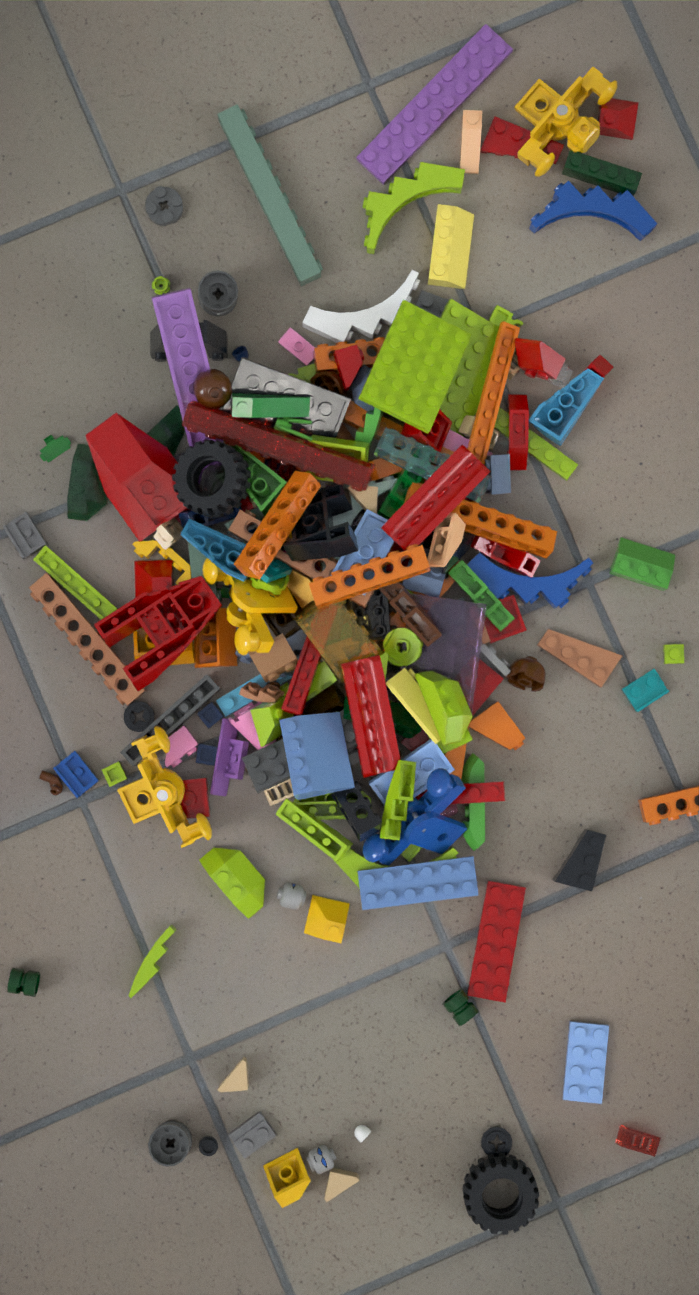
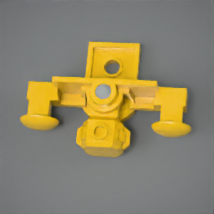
[514,67,618,177]

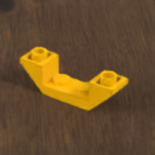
[132,540,192,585]

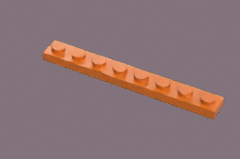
[467,321,520,465]

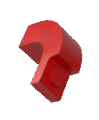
[470,535,540,578]

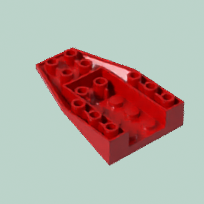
[85,412,186,542]

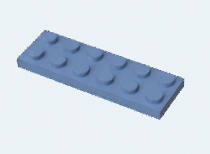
[358,856,478,910]

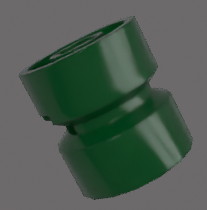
[7,967,40,997]
[442,989,479,1026]

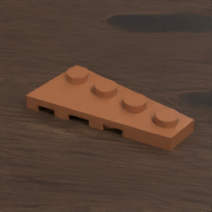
[537,629,622,688]

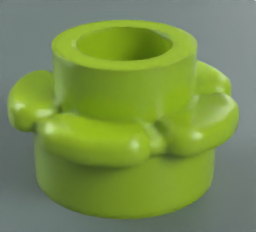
[152,276,170,295]

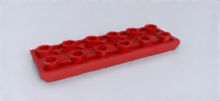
[381,444,491,551]
[341,655,400,778]

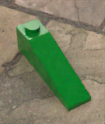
[231,393,310,418]

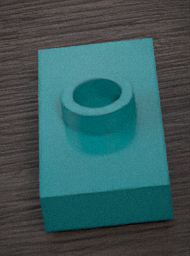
[261,559,292,583]

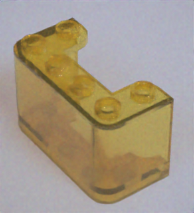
[293,591,381,683]

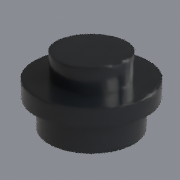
[199,1136,218,1156]

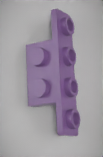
[210,718,249,796]

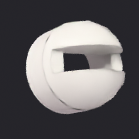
[354,1125,371,1143]

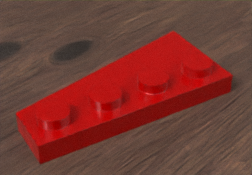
[480,116,564,164]

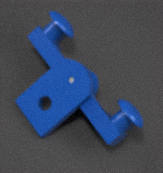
[363,768,467,866]

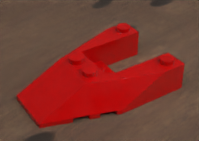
[94,576,222,691]

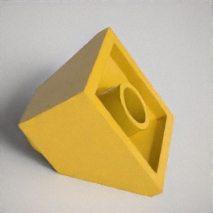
[304,895,350,943]
[263,1148,311,1208]

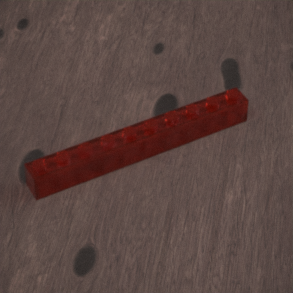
[182,400,376,491]

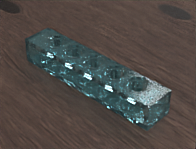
[373,427,492,503]

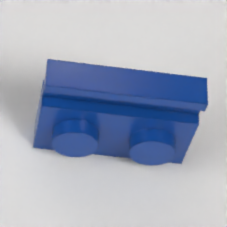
[53,751,100,798]

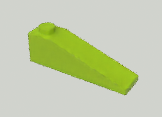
[276,798,353,862]

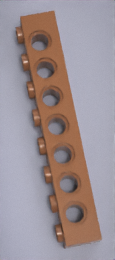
[229,510,375,608]
[29,573,147,706]

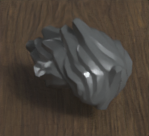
[200,464,225,496]

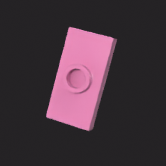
[278,327,315,366]

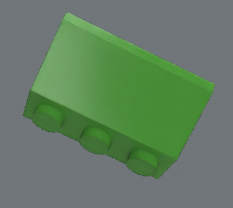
[609,537,675,591]

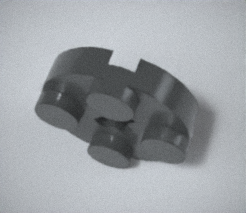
[145,186,183,226]

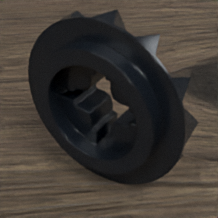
[123,701,155,732]
[481,1126,512,1157]

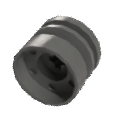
[198,270,238,317]
[148,1120,192,1167]

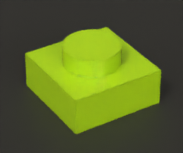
[663,644,684,664]
[102,761,128,787]

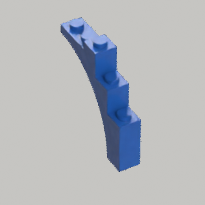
[529,181,657,241]
[467,553,593,609]

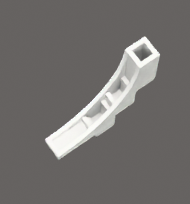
[303,270,420,343]

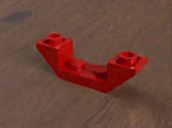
[507,394,529,471]

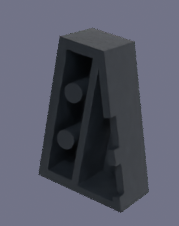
[552,829,606,891]

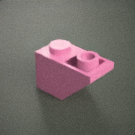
[165,726,199,768]

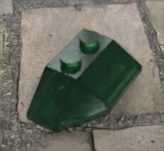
[67,444,108,521]

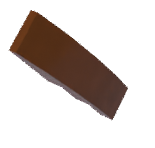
[379,572,442,647]

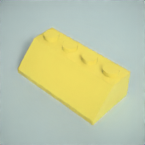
[428,204,474,289]
[386,668,441,744]

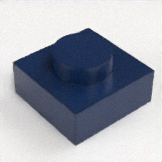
[197,702,224,729]
[195,744,218,766]

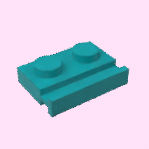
[621,668,669,712]

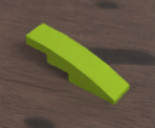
[380,760,416,840]
[128,924,177,998]

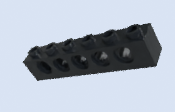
[330,781,382,842]

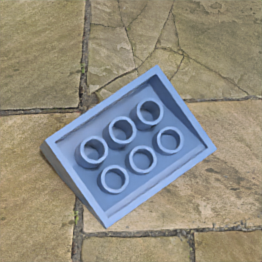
[280,712,355,800]

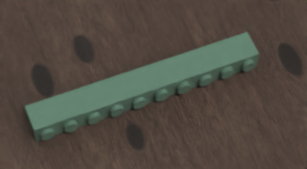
[217,104,323,287]

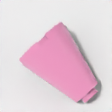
[228,701,277,750]

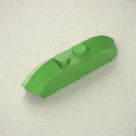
[461,753,485,851]

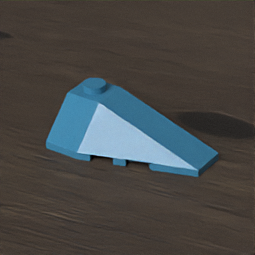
[529,368,604,446]
[181,519,249,582]

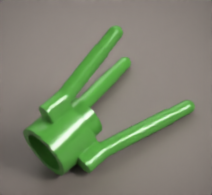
[273,417,312,453]

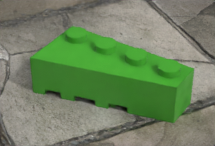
[223,436,287,516]

